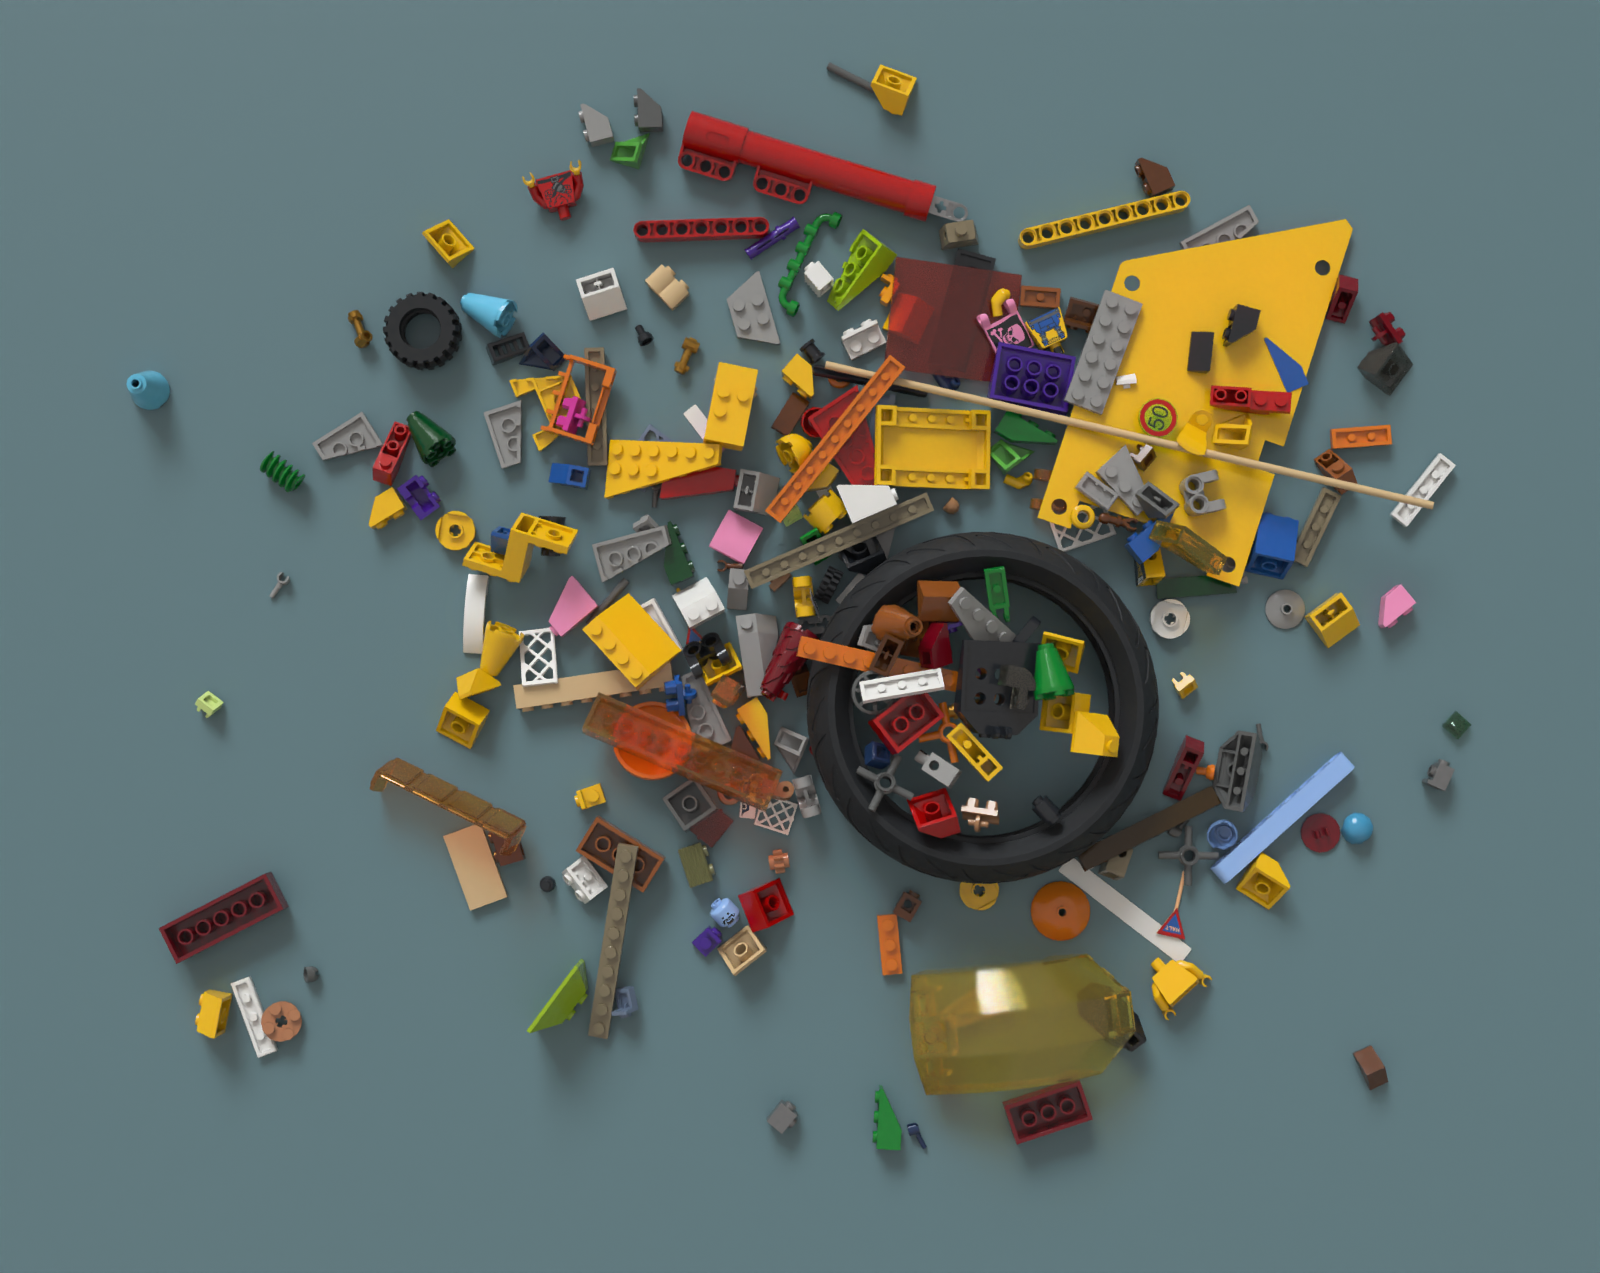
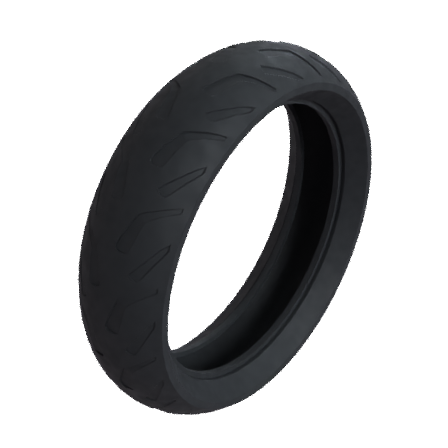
[807,532,1159,884]

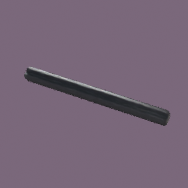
[813,364,928,398]

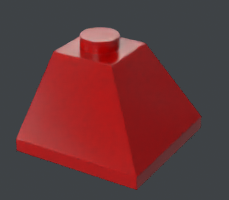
[907,787,961,838]

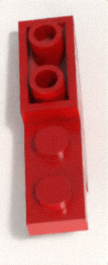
[1210,385,1292,415]

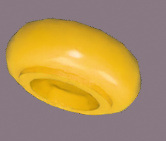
[1070,505,1095,529]

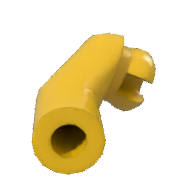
[991,288,1010,317]
[1003,472,1033,489]

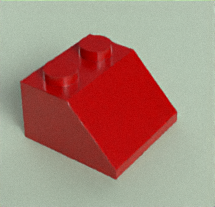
[738,878,794,932]

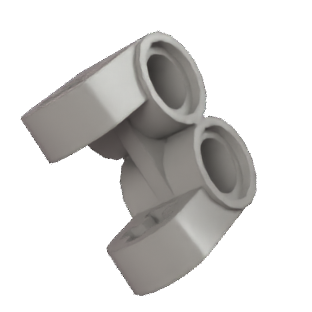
[1179,470,1227,517]
[792,774,822,818]

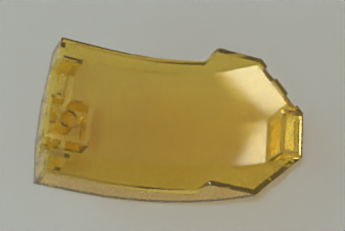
[909,954,1136,1095]

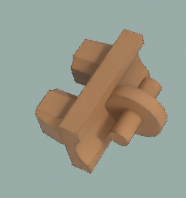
[961,798,1000,832]

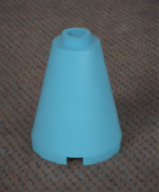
[460,293,518,338]
[126,371,170,410]

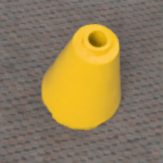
[479,621,525,677]

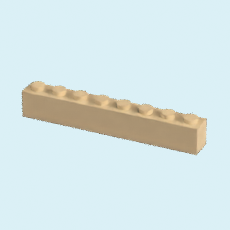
[513,662,674,712]

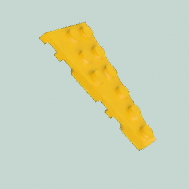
[604,440,723,499]

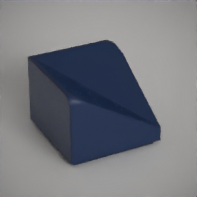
[865,741,890,769]

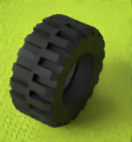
[383,292,462,370]

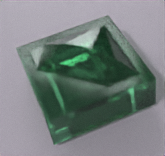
[1442,711,1471,739]

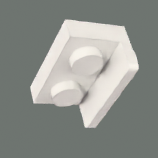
[841,319,887,361]
[561,856,608,904]

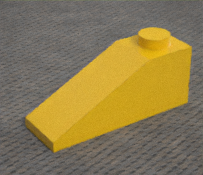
[946,723,1003,782]

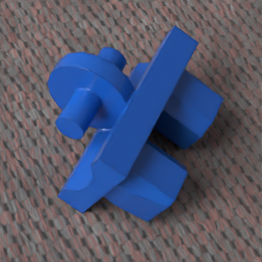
[664,675,697,716]

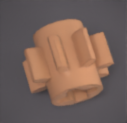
[768,849,790,874]

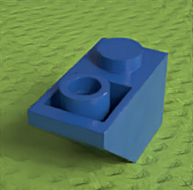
[549,463,591,490]

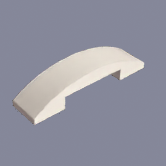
[463,574,489,654]

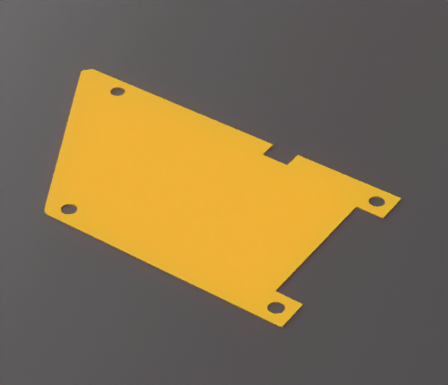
[1037,219,1353,587]

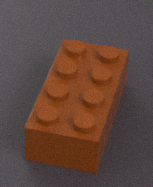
[576,816,666,893]

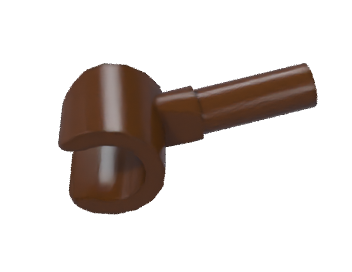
[717,560,744,572]

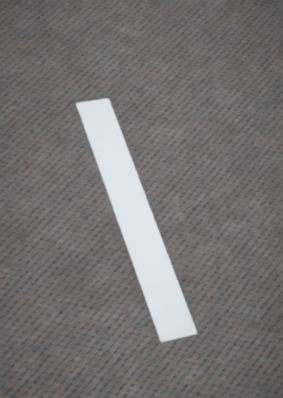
[1059,858,1192,961]

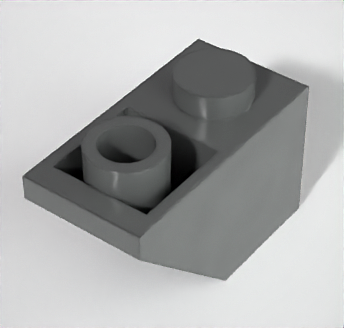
[634,88,663,133]

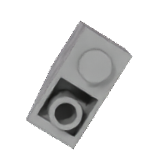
[578,104,614,147]

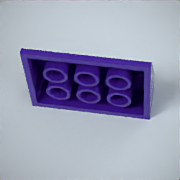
[987,342,1076,416]

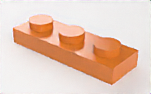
[1330,425,1392,450]
[877,914,902,975]

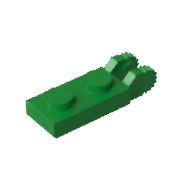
[983,566,1010,622]

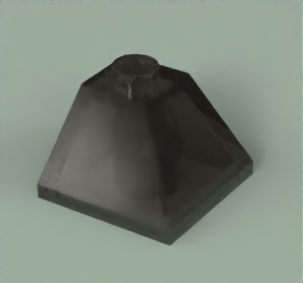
[1357,342,1413,396]

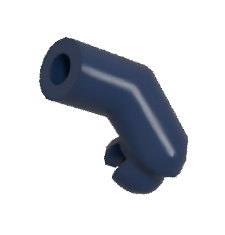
[932,369,961,390]

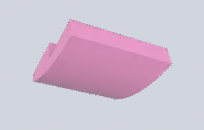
[709,510,763,564]

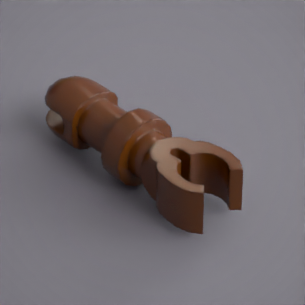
[1098,513,1138,532]

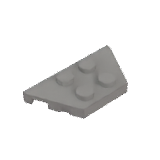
[727,271,780,345]

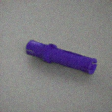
[744,217,800,260]

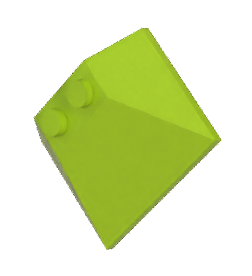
[527,959,588,1033]

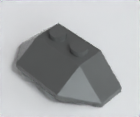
[1213,730,1262,812]

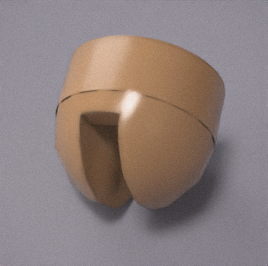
[943,497,959,514]

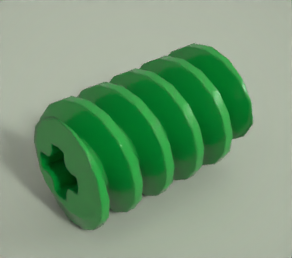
[260,451,306,492]

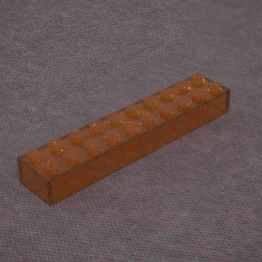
[582,692,783,812]

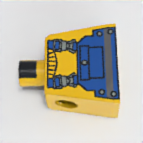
[1024,307,1068,354]

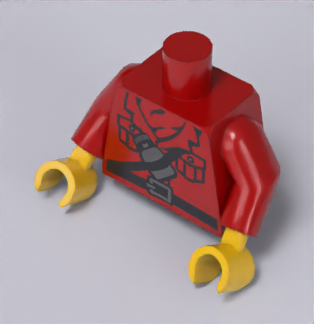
[522,160,584,221]

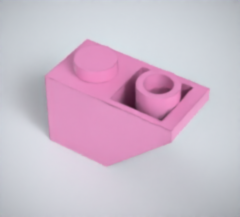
[1378,584,1416,628]

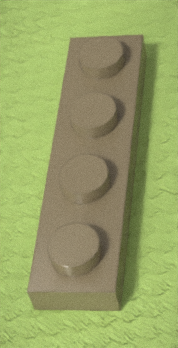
[1294,487,1341,567]

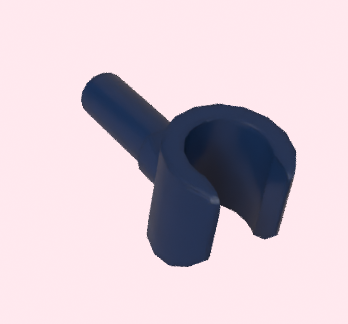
[907,1123,927,1149]

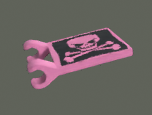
[976,299,1034,354]

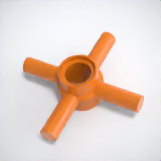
[918,702,971,763]

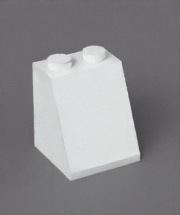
[836,485,899,524]
[672,577,725,630]

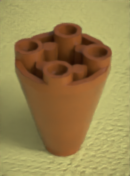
[871,605,923,641]

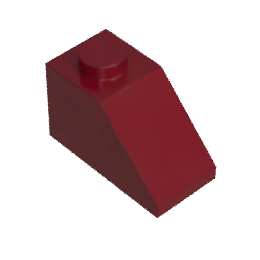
[1326,274,1358,324]

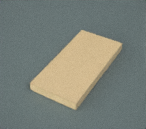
[443,822,508,911]

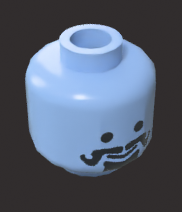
[710,898,739,928]

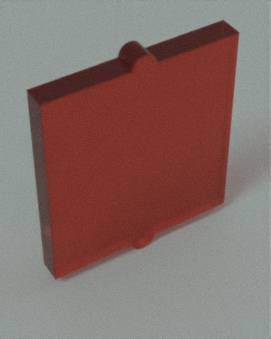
[690,809,733,848]

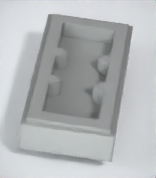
[1075,471,1119,512]

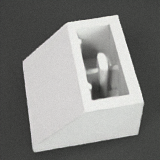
[576,268,627,321]

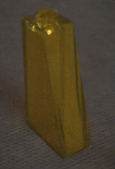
[1149,520,1228,575]

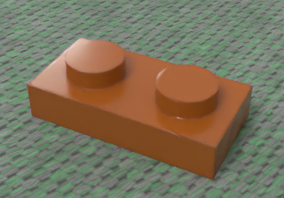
[1019,286,1061,309]

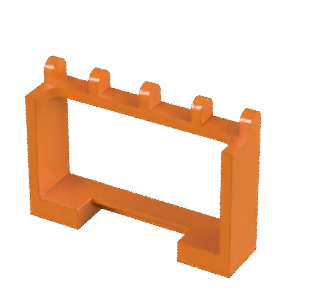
[540,354,617,446]

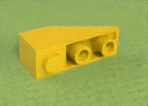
[736,697,771,760]

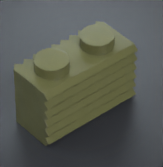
[678,842,716,888]

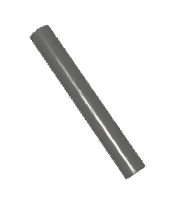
[826,63,875,94]
[586,578,630,624]

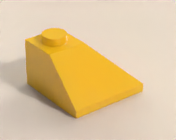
[870,64,917,116]
[1070,711,1120,757]
[1235,852,1290,910]

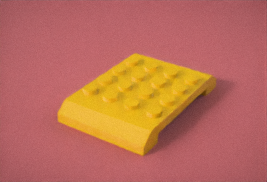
[874,405,991,490]

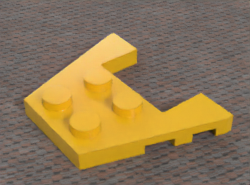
[509,375,581,452]

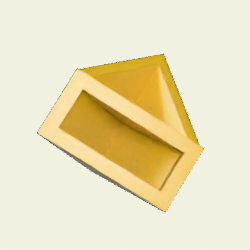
[1212,413,1253,450]
[456,668,501,700]

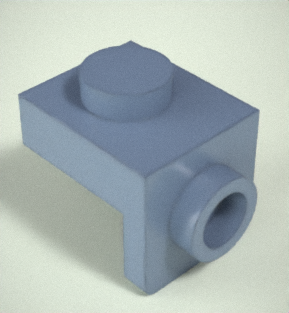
[611,986,638,1018]

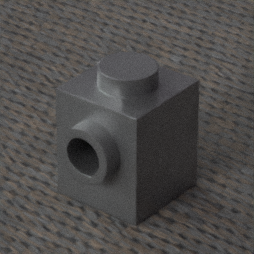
[767,1100,798,1134]

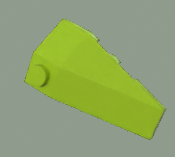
[827,229,897,311]

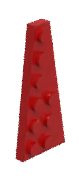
[808,385,875,485]

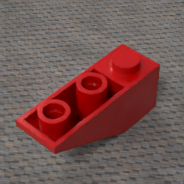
[372,421,411,486]

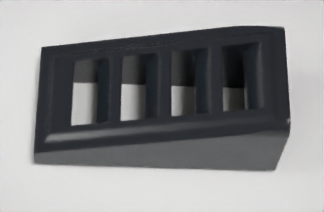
[486,332,529,366]

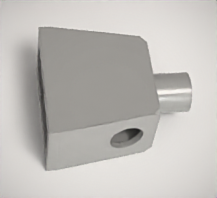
[914,750,962,789]

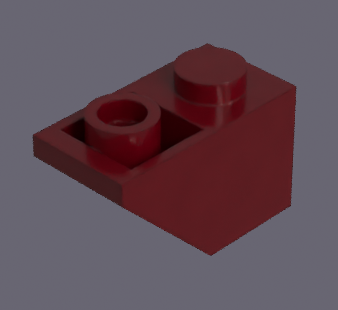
[918,622,953,669]

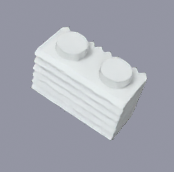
[804,261,834,297]

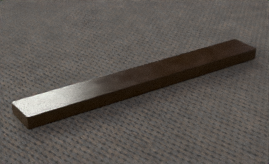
[1077,786,1221,872]

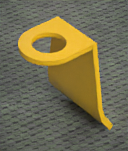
[1176,409,1213,456]

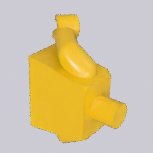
[1150,957,1212,1020]

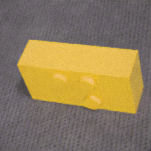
[703,362,758,451]

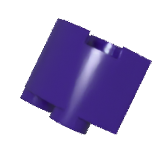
[397,475,441,520]

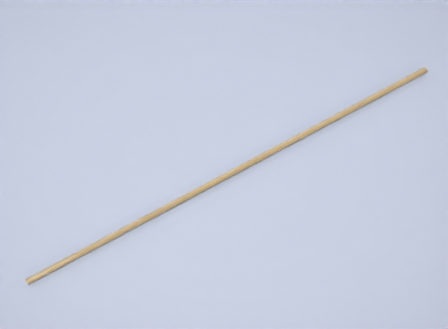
[825,361,1434,510]

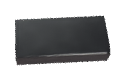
[1187,332,1214,374]

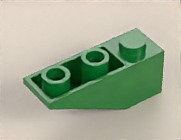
[994,411,1058,445]
[872,1085,902,1150]

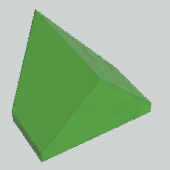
[610,133,650,169]
[990,439,1035,475]

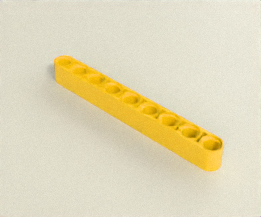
[1018,191,1190,250]

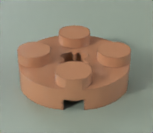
[261,1001,302,1042]

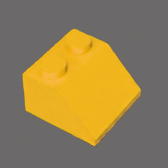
[436,692,490,749]
[1039,692,1091,734]
[195,989,233,1039]

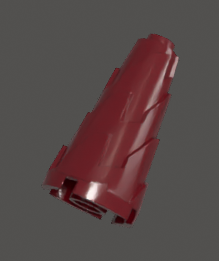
[760,622,820,699]

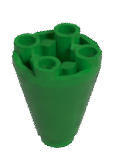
[1033,643,1075,701]

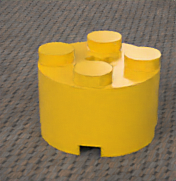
[802,489,847,534]

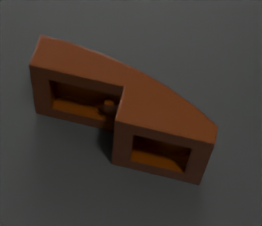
[771,392,810,436]

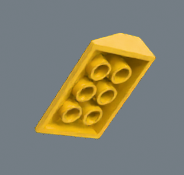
[582,593,682,691]

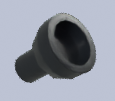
[635,325,654,346]
[540,876,556,892]

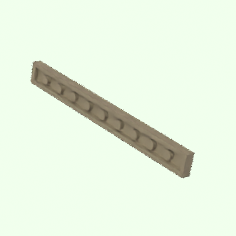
[744,492,934,589]
[588,843,639,1039]

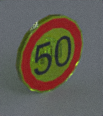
[1138,398,1178,438]

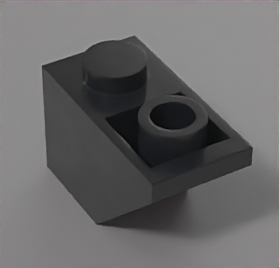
[1222,304,1261,347]

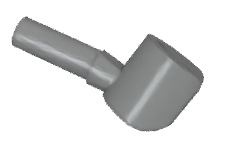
[269,572,290,598]

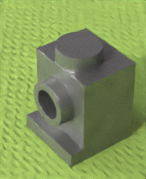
[1422,759,1455,791]

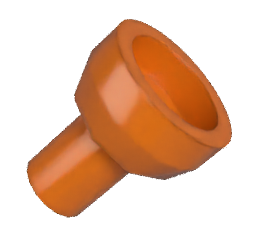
[1196,764,1216,780]

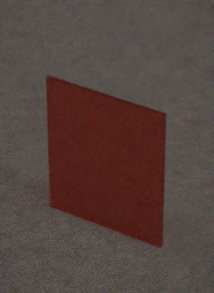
[884,257,1022,382]

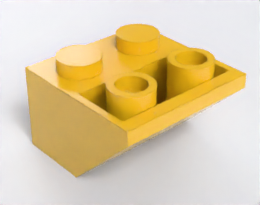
[1304,592,1360,649]

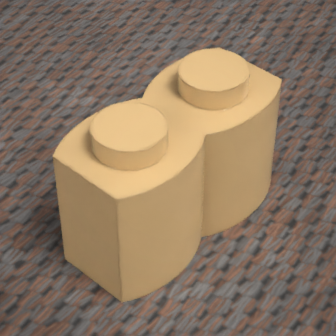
[645,264,690,311]

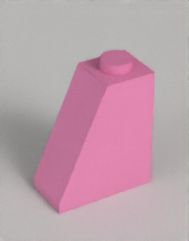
[548,576,599,637]

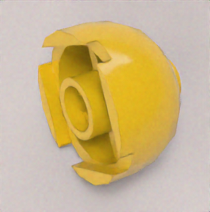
[775,433,813,474]

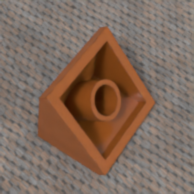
[917,581,960,622]

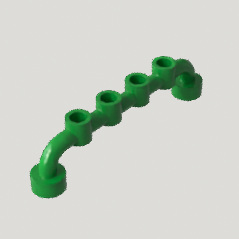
[778,212,843,317]

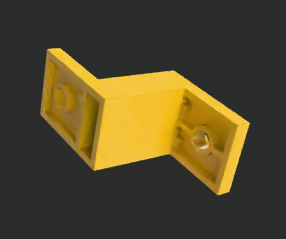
[462,512,578,583]

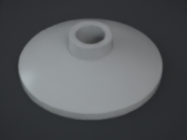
[1265,590,1305,629]

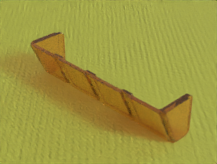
[370,758,527,856]

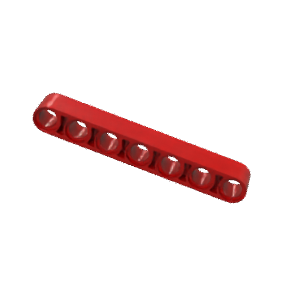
[633,217,770,243]

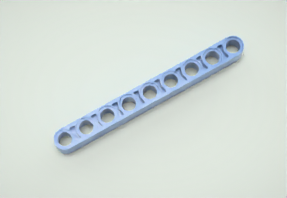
[1210,752,1355,884]

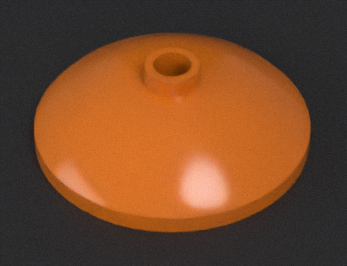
[1031,881,1090,941]

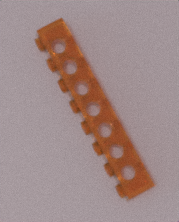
[710,674,746,708]

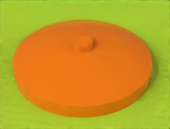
[613,701,692,780]

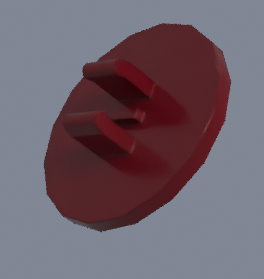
[1300,813,1340,853]

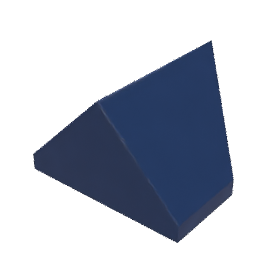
[519,333,565,371]

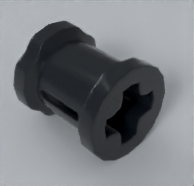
[799,339,825,365]

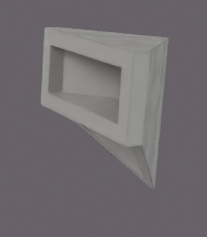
[773,727,809,774]

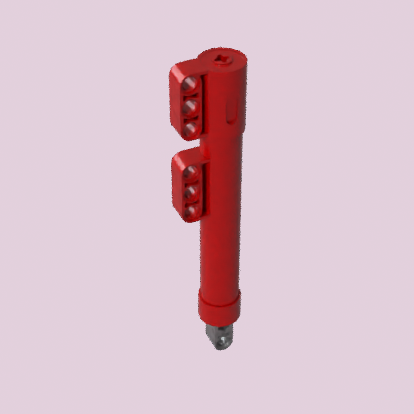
[678,111,968,222]

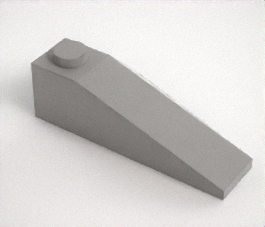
[736,613,779,698]

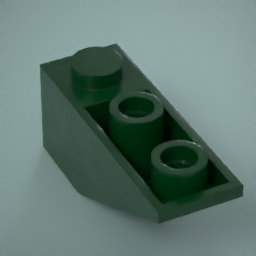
[664,521,696,586]

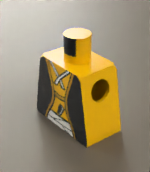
[1134,548,1165,587]

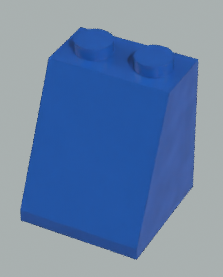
[1245,512,1299,580]

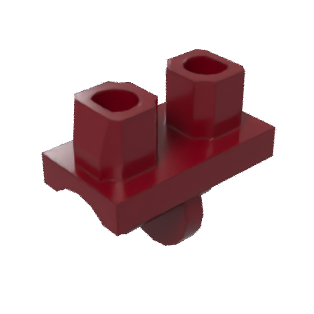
[1369,312,1406,351]

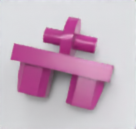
[556,396,591,435]

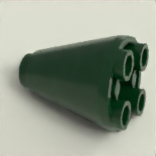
[406,411,456,467]

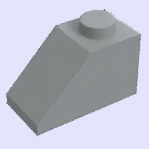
[727,568,749,611]

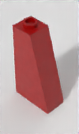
[660,467,739,500]

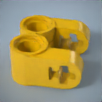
[792,576,816,618]

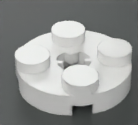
[1149,599,1190,639]

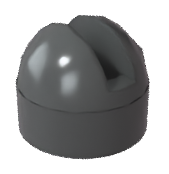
[303,966,319,983]

